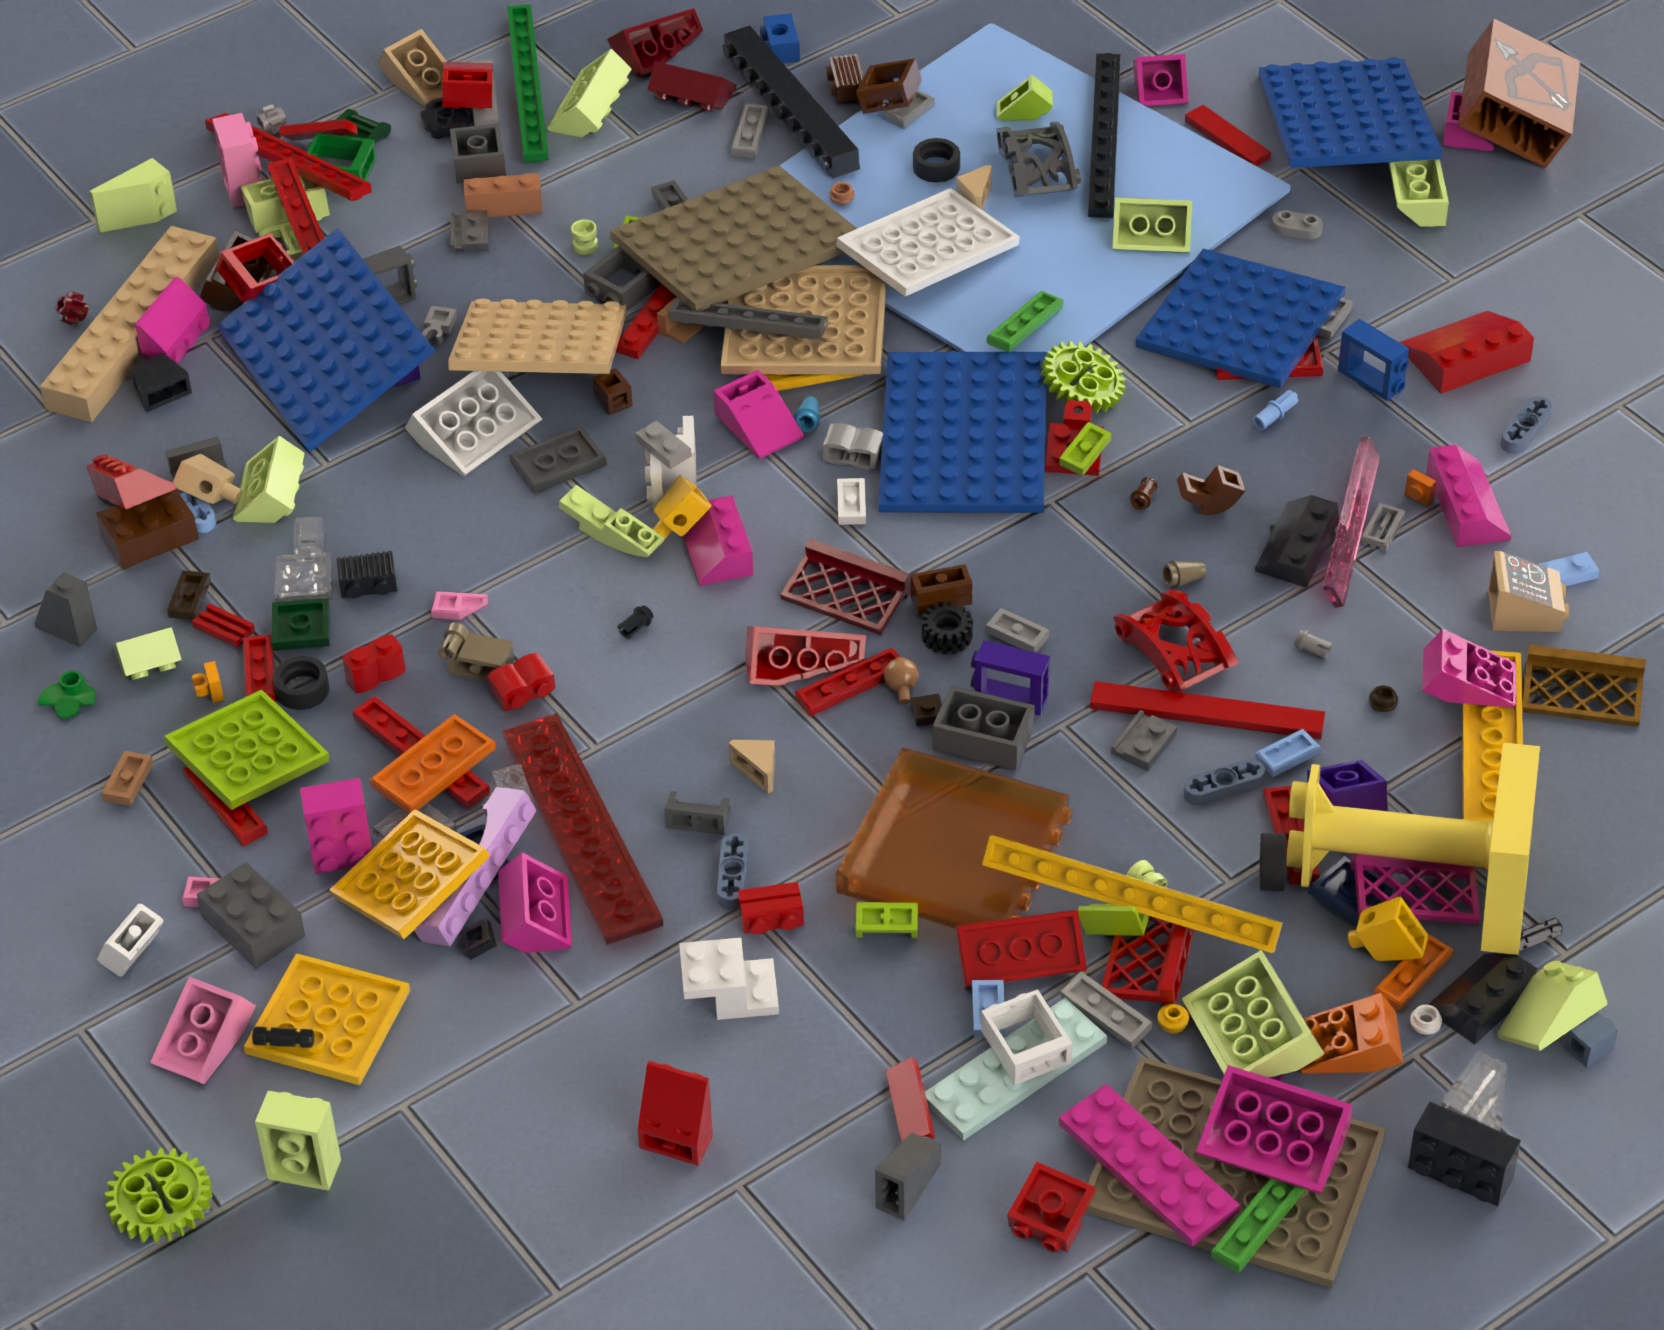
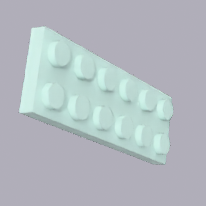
[925,998,1107,1141]

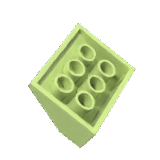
[1182,950,1324,1078]

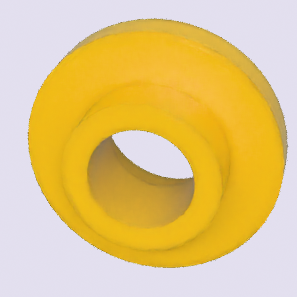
[1157,1004,1189,1034]

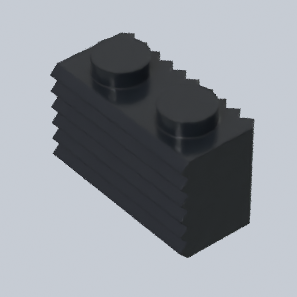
[337,550,397,599]

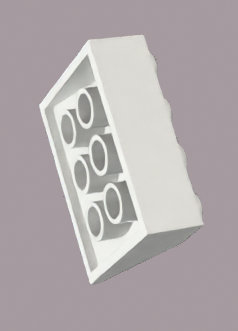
[405,371,542,477]

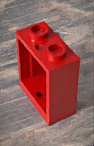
[215,233,295,304]

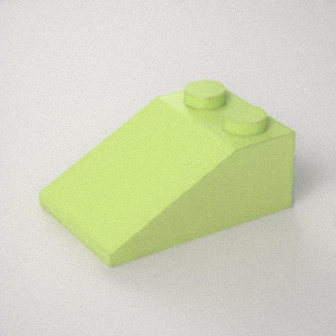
[89,158,177,233]
[1497,961,1608,1051]

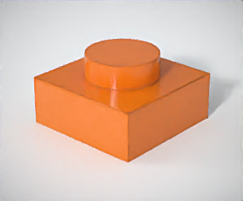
[1405,469,1436,507]

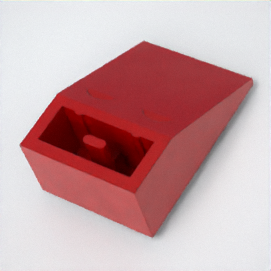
[442,62,493,109]
[637,1061,713,1166]

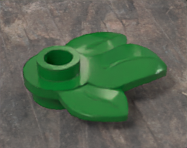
[38,670,97,719]

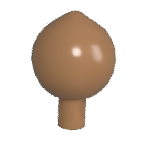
[884,657,919,704]

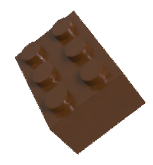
[96,489,199,570]

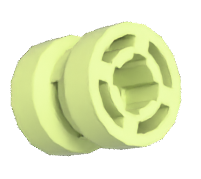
[571,219,598,256]
[1126,860,1168,888]

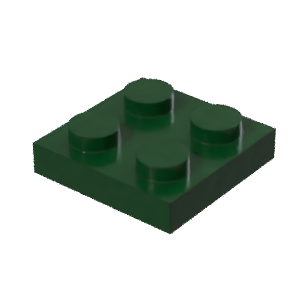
[271,598,330,651]

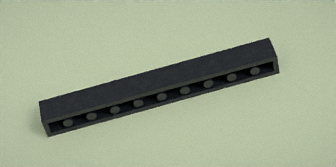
[722,25,860,179]

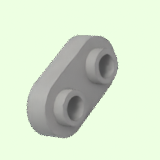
[1272,210,1323,240]

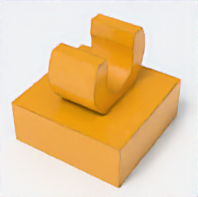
[192,661,224,703]

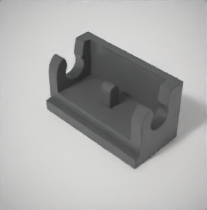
[665,791,731,835]

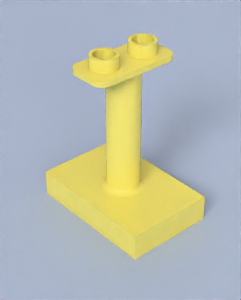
[1287,743,1540,955]

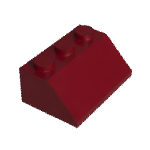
[647,61,737,112]

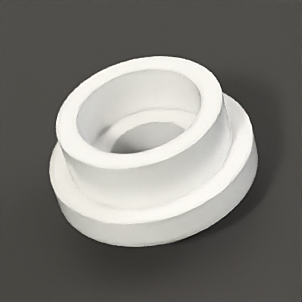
[1410,1005,1442,1035]

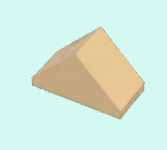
[956,165,992,210]
[728,740,775,794]

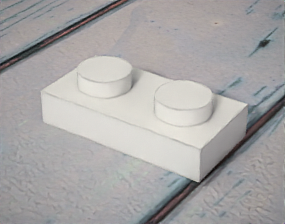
[837,478,866,525]

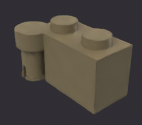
[438,622,515,682]

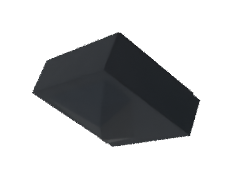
[460,918,497,960]

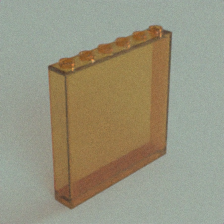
[836,747,1073,928]

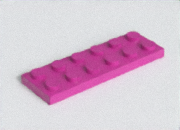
[1058,1083,1240,1247]

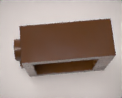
[856,58,922,114]

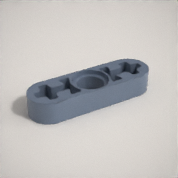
[1501,396,1552,453]
[1184,759,1265,805]
[717,833,749,909]

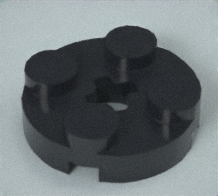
[420,98,470,139]

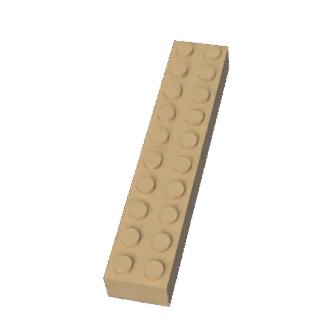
[40,226,219,423]

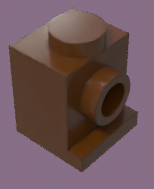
[592,368,633,415]

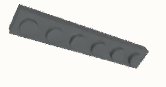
[669,298,828,340]

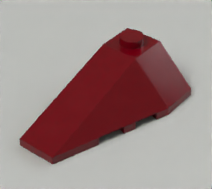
[607,8,703,76]

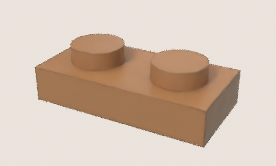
[102,751,153,806]

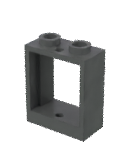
[363,245,417,305]
[583,246,661,312]

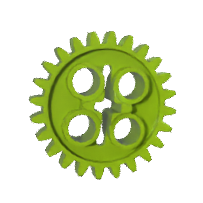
[1041,341,1126,413]
[105,1148,213,1243]

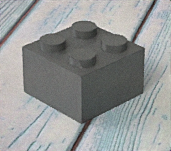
[450,124,506,183]

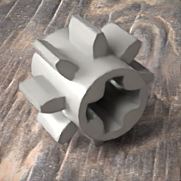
[256,104,287,136]

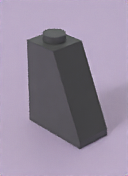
[35,572,97,647]
[875,1133,941,1221]

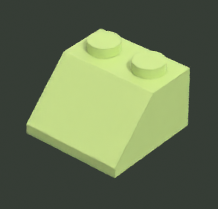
[113,627,181,680]

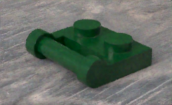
[335,109,391,144]

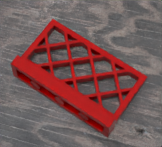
[1102,916,1195,1006]

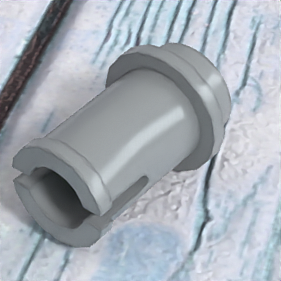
[1294,630,1333,660]

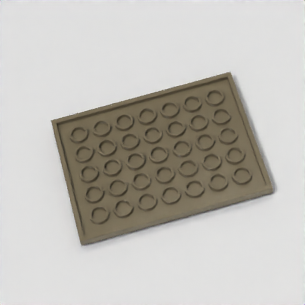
[610,166,858,310]
[1085,1056,1386,1288]

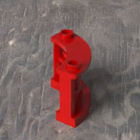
[1113,590,1239,692]

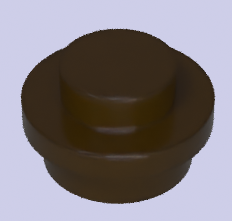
[1369,685,1398,712]

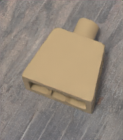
[173,454,243,504]

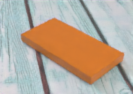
[369,714,496,814]

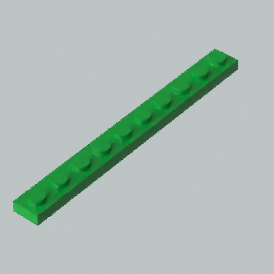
[507,4,549,163]

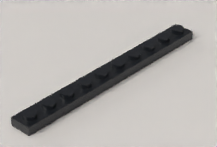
[1088,53,1121,218]

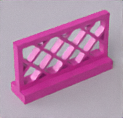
[1350,854,1481,924]

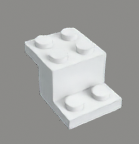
[645,416,697,513]
[679,938,779,1020]

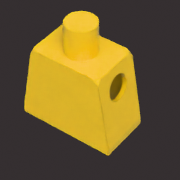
[653,474,712,540]
[1348,896,1428,961]

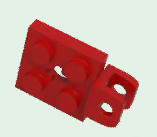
[1045,400,1104,476]

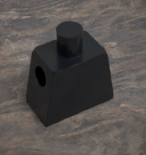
[130,354,192,412]

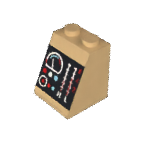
[1488,551,1569,632]

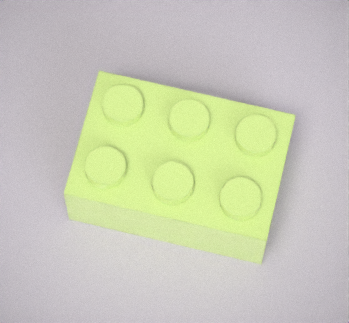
[255,1091,341,1191]

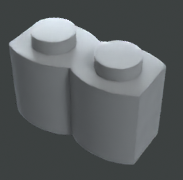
[823,423,883,470]

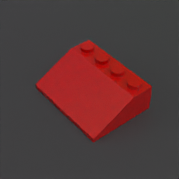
[1399,311,1534,394]

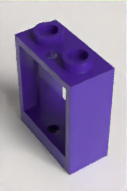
[971,640,1050,716]

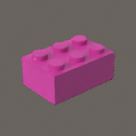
[300,778,372,874]

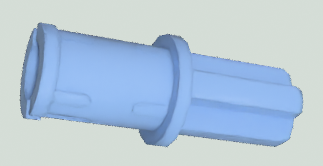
[1252,390,1298,431]

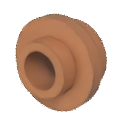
[829,182,855,205]

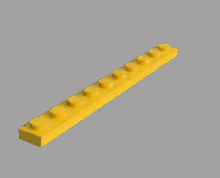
[982,835,1283,953]

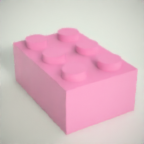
[212,113,263,208]

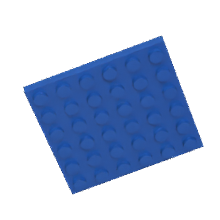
[1136,249,1345,388]

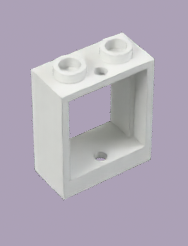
[981,989,1072,1085]

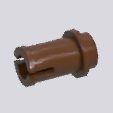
[1130,477,1158,510]

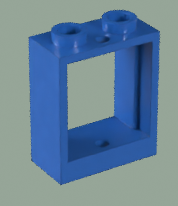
[1338,318,1409,401]

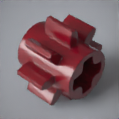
[56,291,89,325]

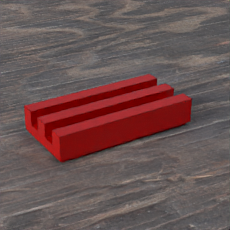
[192,603,255,648]

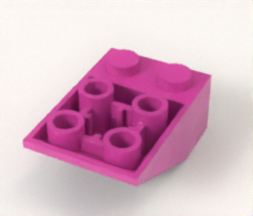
[714,370,804,459]
[1422,629,1516,708]

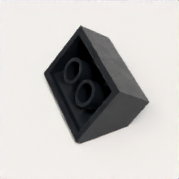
[1255,495,1340,588]
[1428,953,1537,1045]

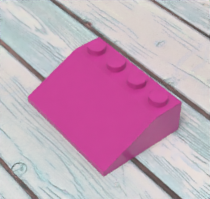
[1196,1065,1352,1194]

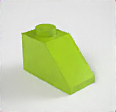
[996,75,1053,120]

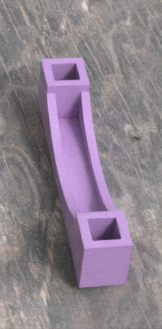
[414,787,537,947]

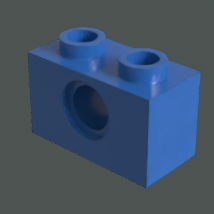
[760,13,800,63]

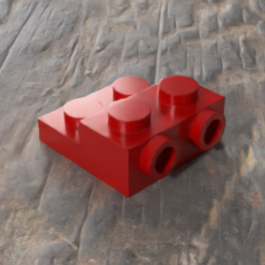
[1007,1161,1096,1253]

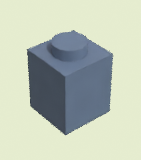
[1564,1012,1618,1068]

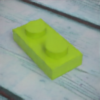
[1059,422,1112,476]

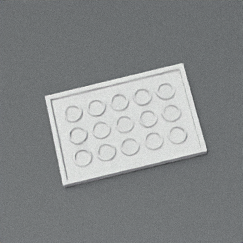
[836,188,1020,297]

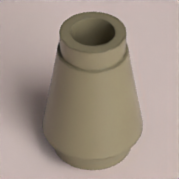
[1162,561,1206,588]

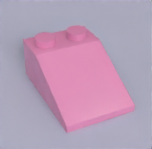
[150,977,256,1084]

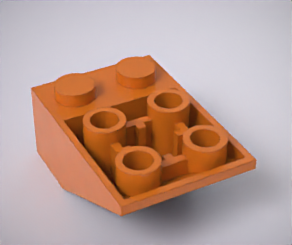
[1300,993,1403,1074]

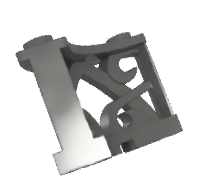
[996,121,1081,197]

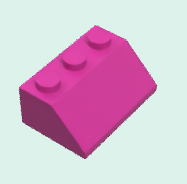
[135,276,210,363]
[683,495,754,586]
[498,852,572,953]

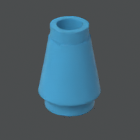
[793,396,820,432]

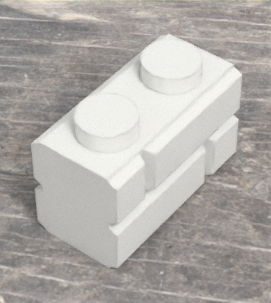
[97,904,163,977]

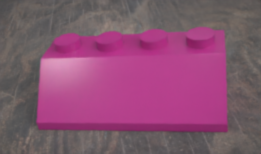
[1426,445,1511,547]

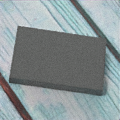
[509,426,607,494]

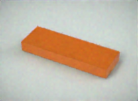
[1374,934,1453,1011]

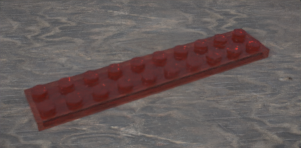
[503,713,664,945]

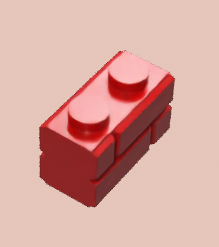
[738,882,804,934]

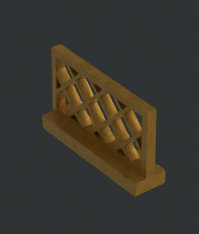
[1522,644,1646,727]

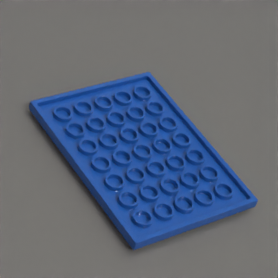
[1258,57,1442,168]
[216,228,435,452]
[879,352,1047,513]

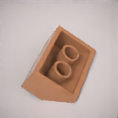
[464,173,543,217]

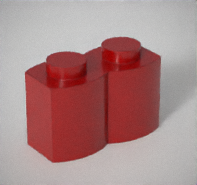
[342,634,406,693]
[487,653,556,711]

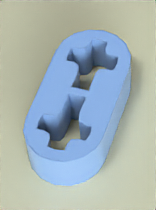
[181,492,216,533]

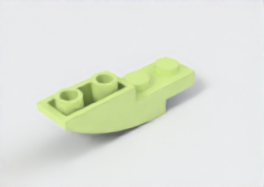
[558,485,665,557]

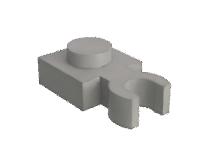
[423,306,457,345]

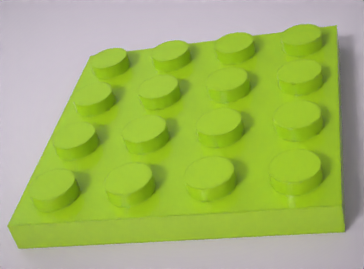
[164,690,329,810]

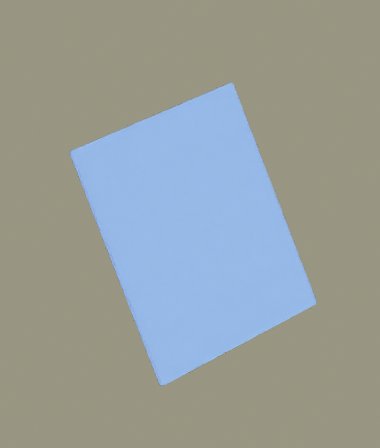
[779,23,1290,352]

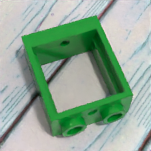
[307,133,376,181]

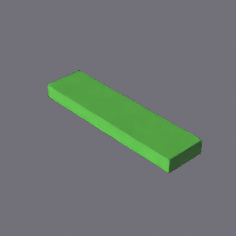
[986,291,1064,353]
[1211,1178,1306,1274]

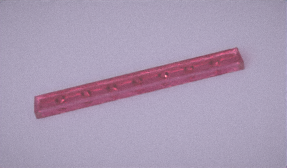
[1323,436,1380,608]

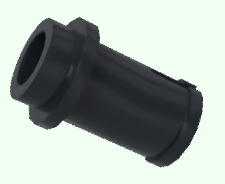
[617,605,654,639]

